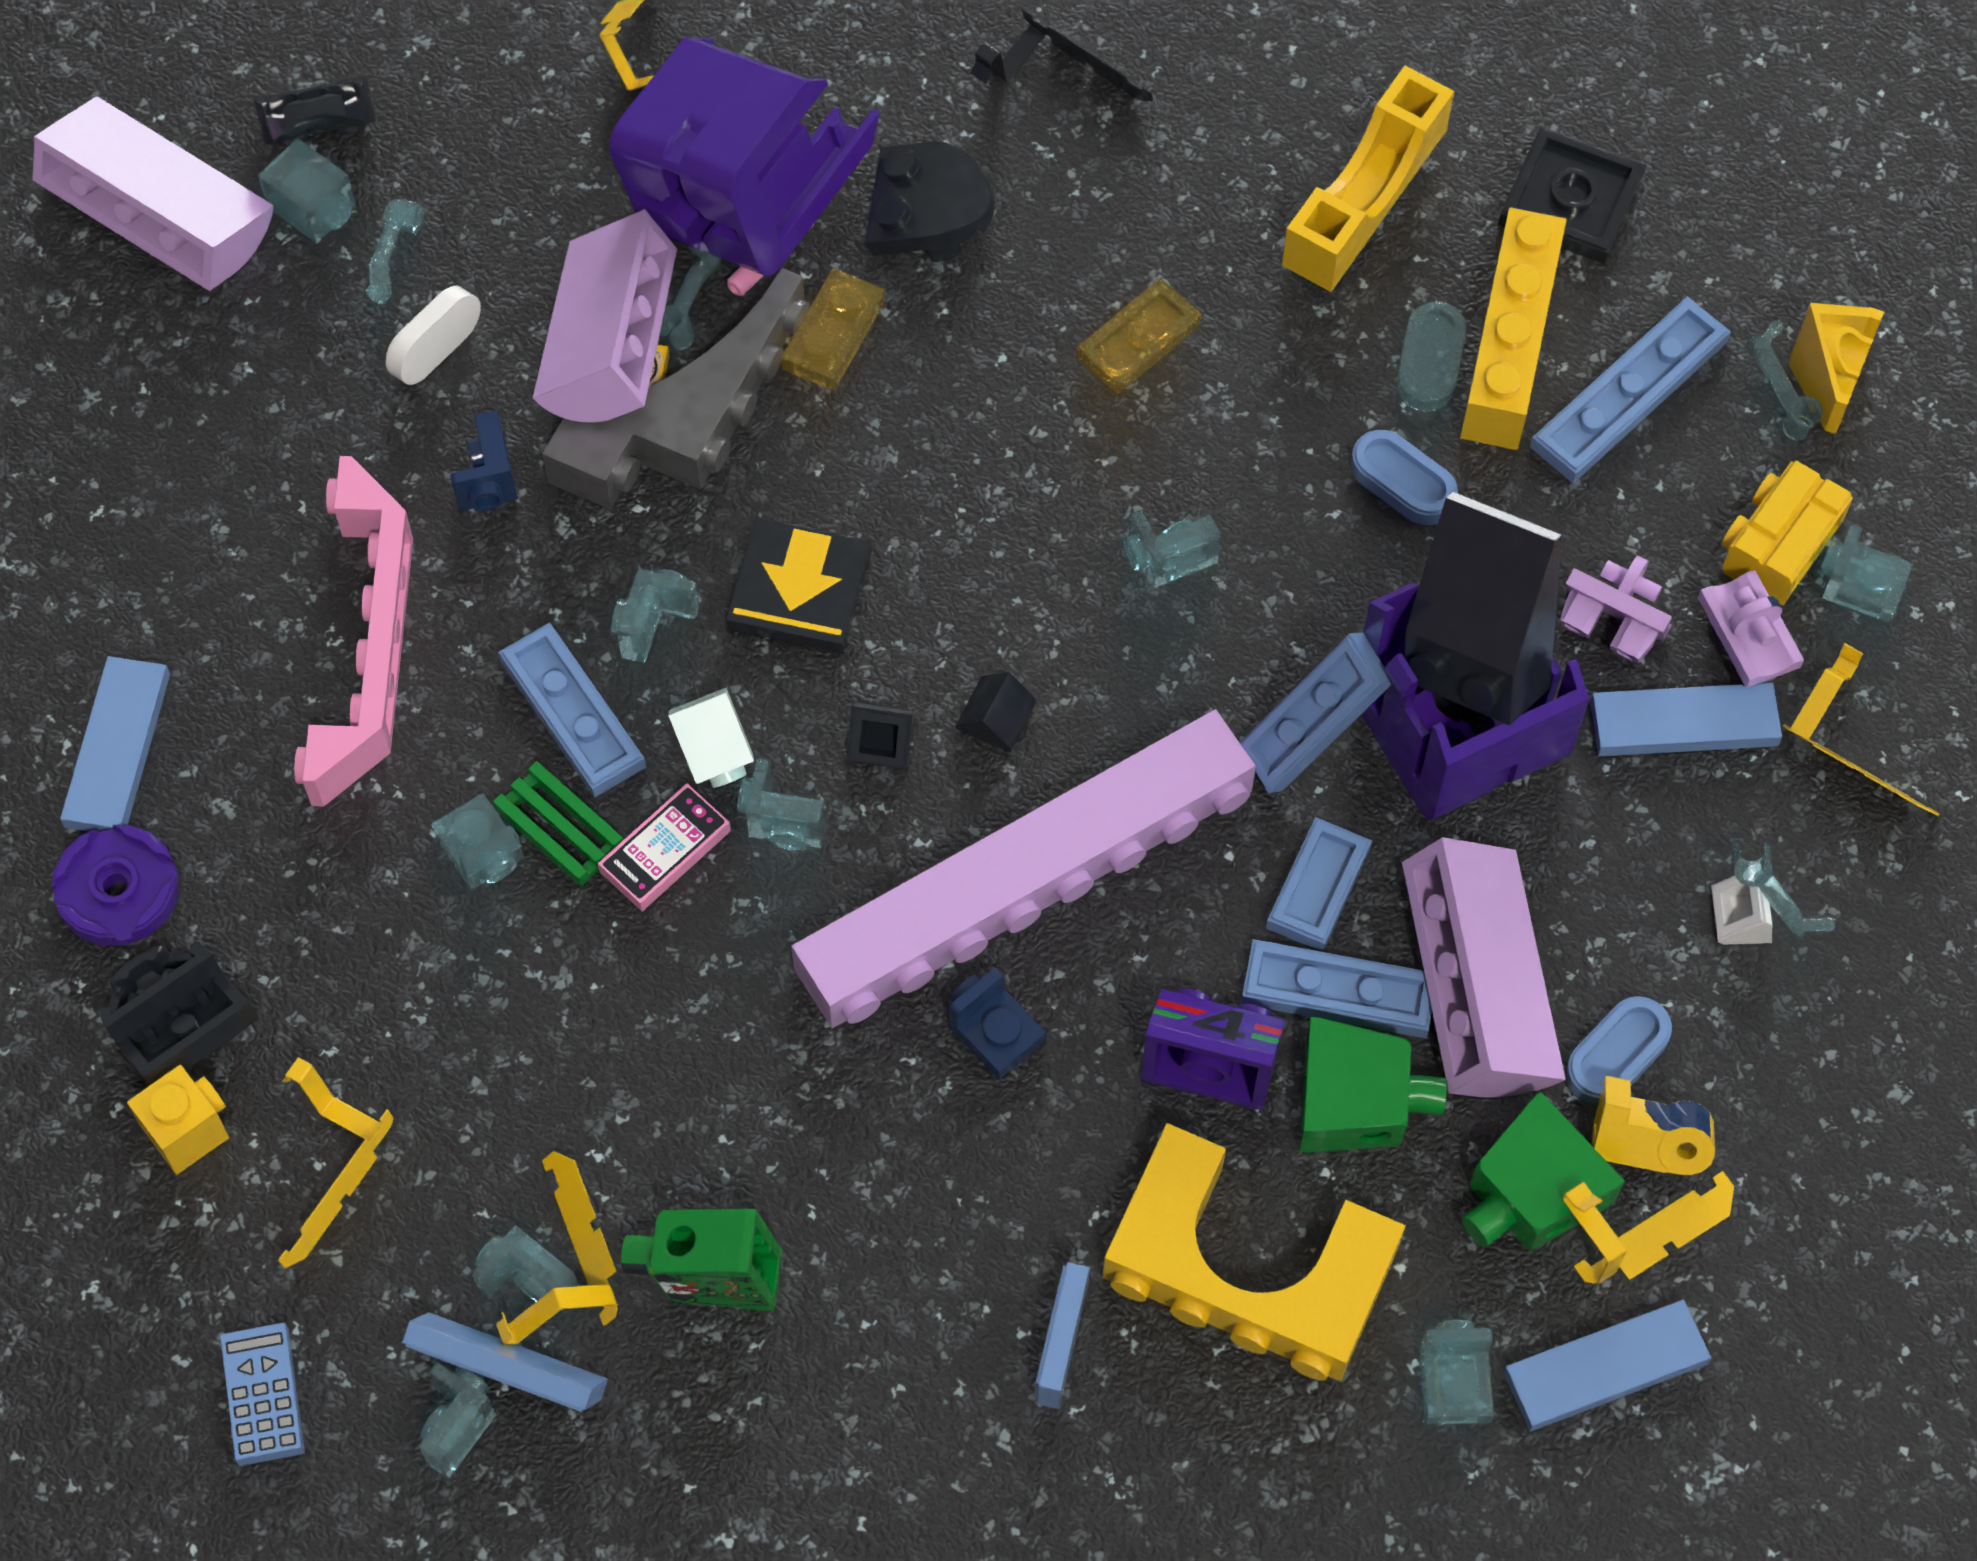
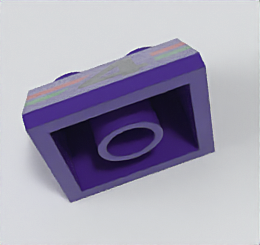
[1141,989,1285,1111]

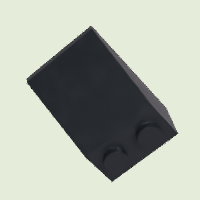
[1405,492,1562,726]

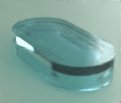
[1397,302,1466,411]

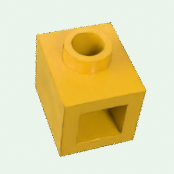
[127,1064,229,1175]

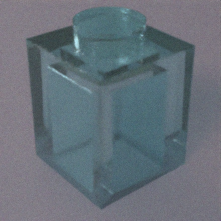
[258,138,356,243]

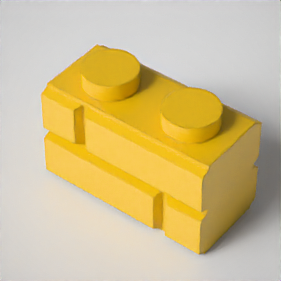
[1721,460,1853,605]

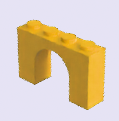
[1103,1123,1406,1382]

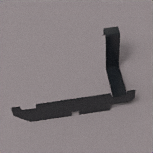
[970,9,1153,102]

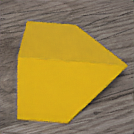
[1788,303,1884,434]

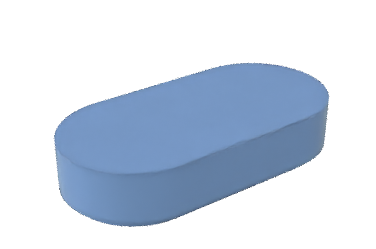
[1351,430,1458,525]
[1565,996,1672,1106]

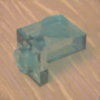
[611,568,700,663]
[737,758,826,850]

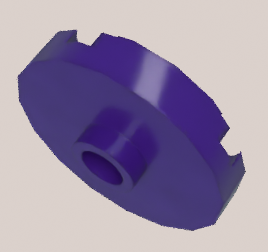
[52,825,179,946]

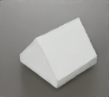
[1711,866,1772,945]

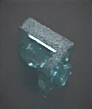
[1123,510,1221,589]
[1819,524,1913,623]
[431,793,524,890]
[472,1225,579,1310]
[1420,1320,1494,1424]
[419,1362,496,1479]

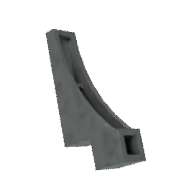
[542,268,809,510]

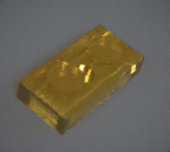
[781,268,885,391]
[1077,278,1201,395]

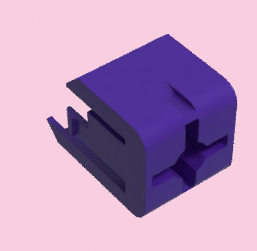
[610,37,880,276]
[1361,582,1589,820]

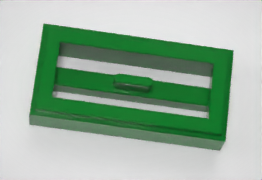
[493,761,623,887]

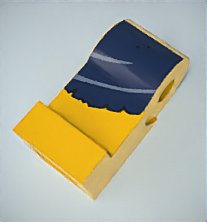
[1592,1075,1715,1175]

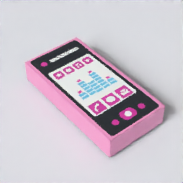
[598,784,731,912]

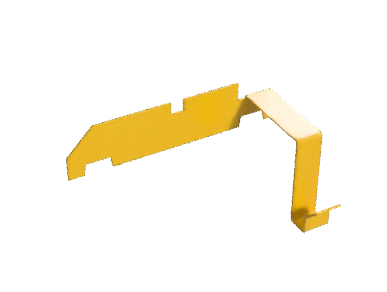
[600,0,654,90]
[1783,643,1940,816]
[278,1057,393,1268]
[496,1151,618,1345]
[1563,1171,1734,1284]

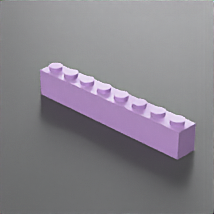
[791,709,1256,1029]

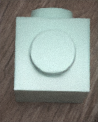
[668,688,754,788]

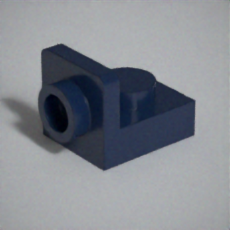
[451,410,518,511]
[949,968,1046,1081]

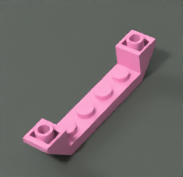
[294,456,413,807]

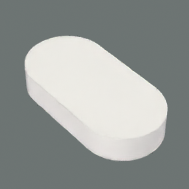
[386,286,481,385]

